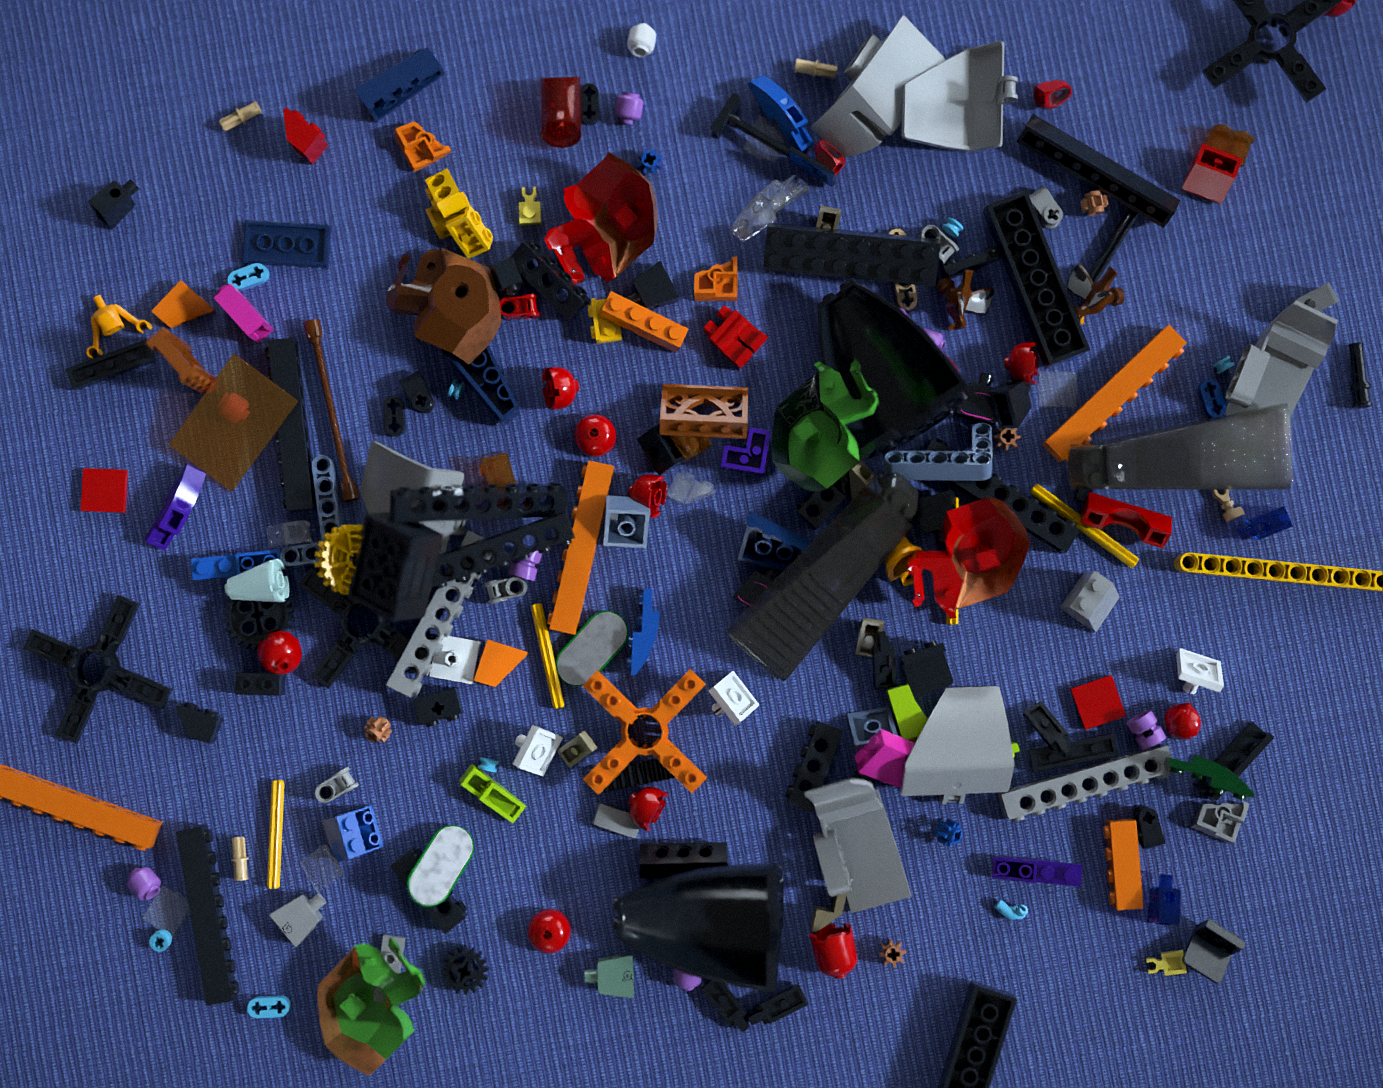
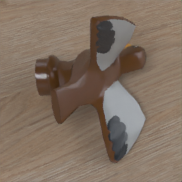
[1068,264,1124,325]
[936,269,994,330]

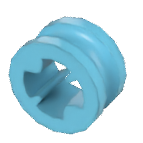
[942,217,964,238]
[1212,355,1235,374]
[448,379,466,401]
[478,757,499,772]
[149,929,172,952]

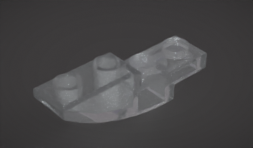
[730,174,809,242]

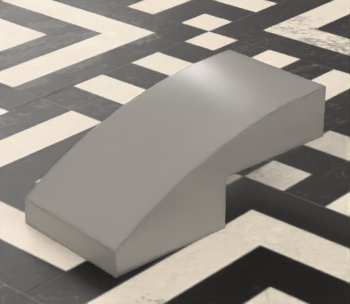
[592,803,639,839]

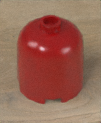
[809,923,857,979]

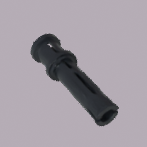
[1348,342,1373,409]

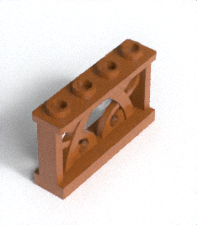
[146,328,220,394]
[660,384,748,439]

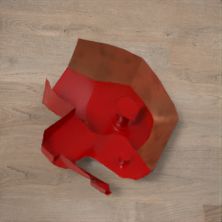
[544,151,658,284]
[907,497,1030,618]

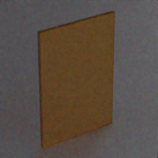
[169,353,298,491]

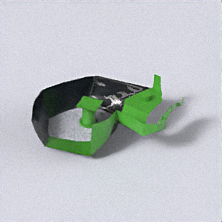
[771,359,878,491]

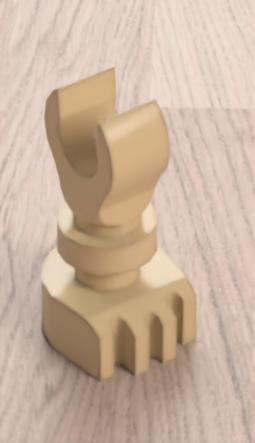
[1212,484,1245,522]

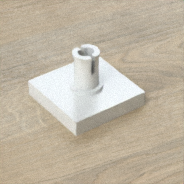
[430,636,481,684]
[1176,648,1224,694]
[709,671,759,726]
[513,725,563,776]

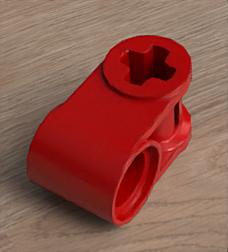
[500,294,540,320]

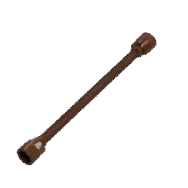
[303,319,359,502]

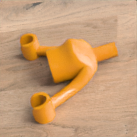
[86,295,152,359]

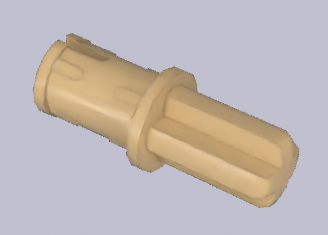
[795,58,837,79]
[219,101,262,131]
[231,836,249,881]

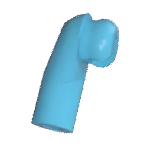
[994,899,1028,920]

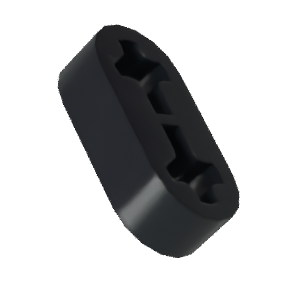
[580,83,599,126]
[383,396,406,437]

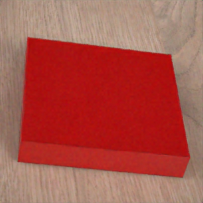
[81,468,128,513]
[1070,675,1126,730]

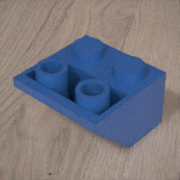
[322,805,384,862]

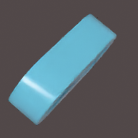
[228,263,269,291]
[247,995,291,1018]

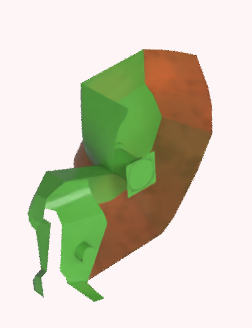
[317,937,425,1076]

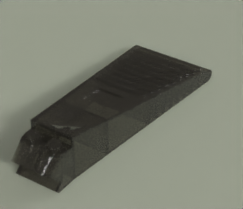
[1068,403,1293,489]
[726,472,918,681]

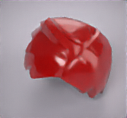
[1164,703,1201,740]

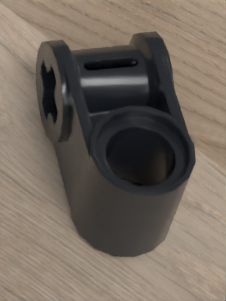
[399,370,435,414]
[1134,805,1166,850]

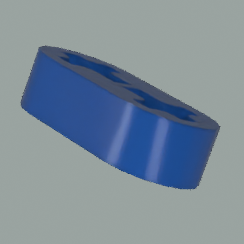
[1197,379,1226,419]

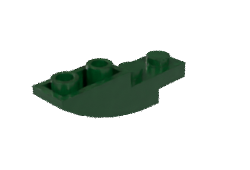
[1164,754,1255,801]

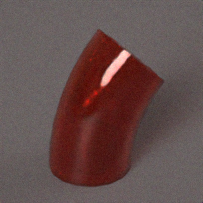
[540,77,582,148]

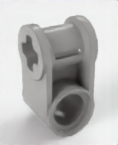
[1029,186,1063,229]
[918,225,959,266]
[484,577,527,604]
[315,767,359,803]

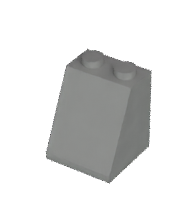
[1060,571,1120,633]

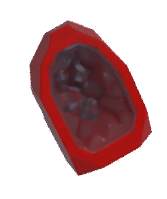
[1033,80,1072,109]
[813,140,846,176]

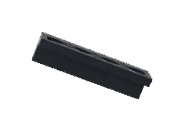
[1193,721,1274,801]

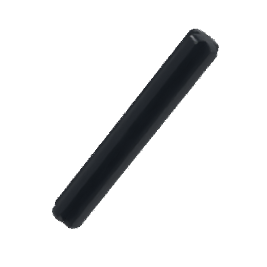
[1089,209,1139,282]

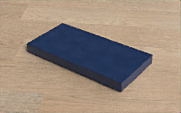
[242,220,332,269]

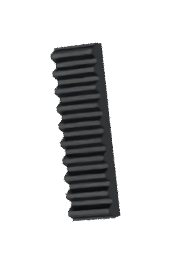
[66,339,157,390]
[1027,733,1119,772]
[603,753,684,792]

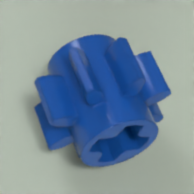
[637,148,663,176]
[935,818,962,847]

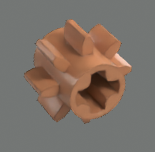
[1080,191,1109,216]
[992,427,1021,451]
[363,716,392,743]
[878,939,907,968]

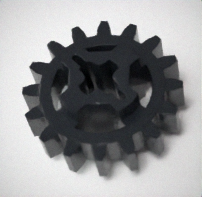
[441,945,490,995]

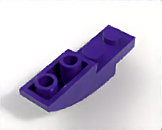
[144,463,206,550]
[992,856,1082,887]

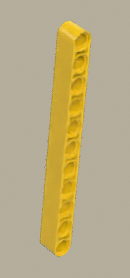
[1174,553,1383,592]

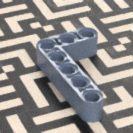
[884,422,993,481]
[280,455,343,567]

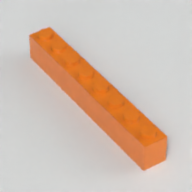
[1042,325,1187,462]
[547,460,615,635]
[0,764,163,850]

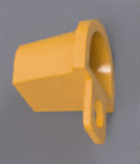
[878,532,923,586]

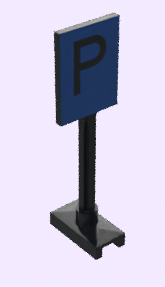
[710,93,835,187]

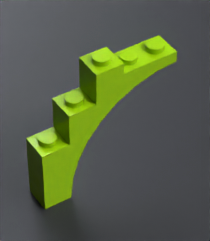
[885,684,1020,757]

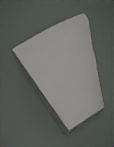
[1191,802,1249,845]

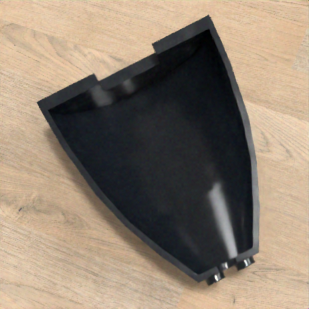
[817,280,971,460]
[613,864,784,992]

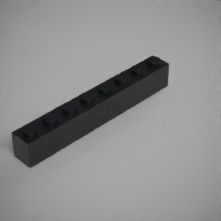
[1016,114,1180,228]
[265,337,317,513]
[176,825,240,1006]

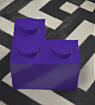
[720,427,771,476]

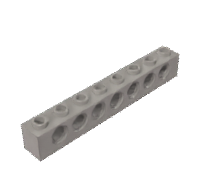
[387,531,493,698]
[998,744,1172,822]

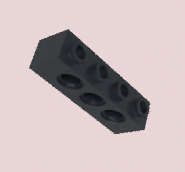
[509,240,591,321]
[785,721,843,812]
[639,842,728,879]
[390,847,468,934]

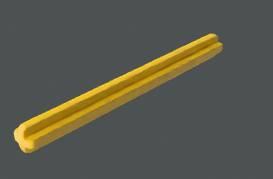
[1030,484,1139,568]

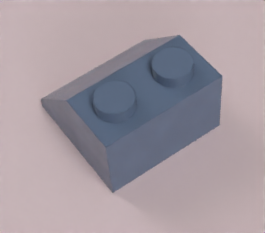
[603,495,650,548]
[847,707,898,755]

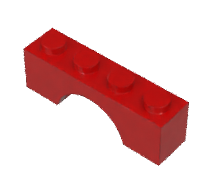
[1080,492,1172,548]

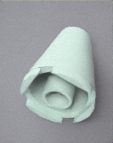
[225,558,290,602]

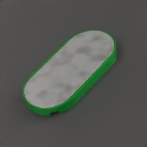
[556,611,628,686]
[407,825,474,907]

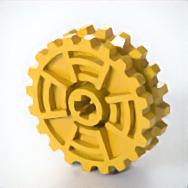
[314,524,363,595]

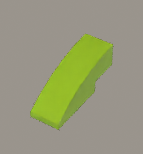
[458,763,526,823]

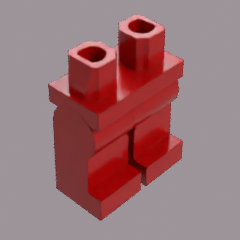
[703,306,768,370]

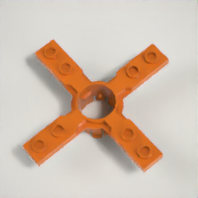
[582,669,707,795]

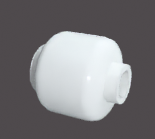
[627,23,656,57]

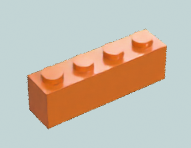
[598,291,688,353]
[1103,818,1144,910]

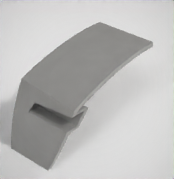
[810,15,945,158]
[1217,300,1338,453]
[805,779,912,913]

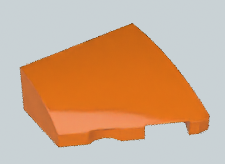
[394,121,451,172]
[694,257,738,301]
[152,280,215,328]
[474,639,528,687]

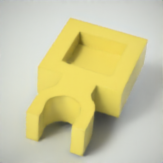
[519,187,541,225]
[1146,950,1187,976]

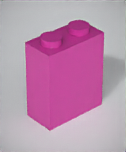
[214,284,274,343]
[854,729,916,788]

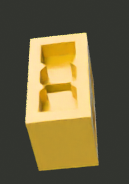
[425,168,467,219]

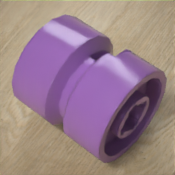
[508,549,542,582]
[1126,710,1166,750]

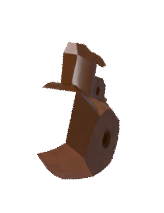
[386,247,502,364]

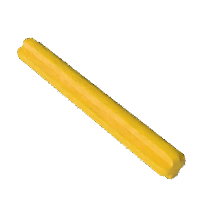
[531,603,565,709]
[267,780,284,889]

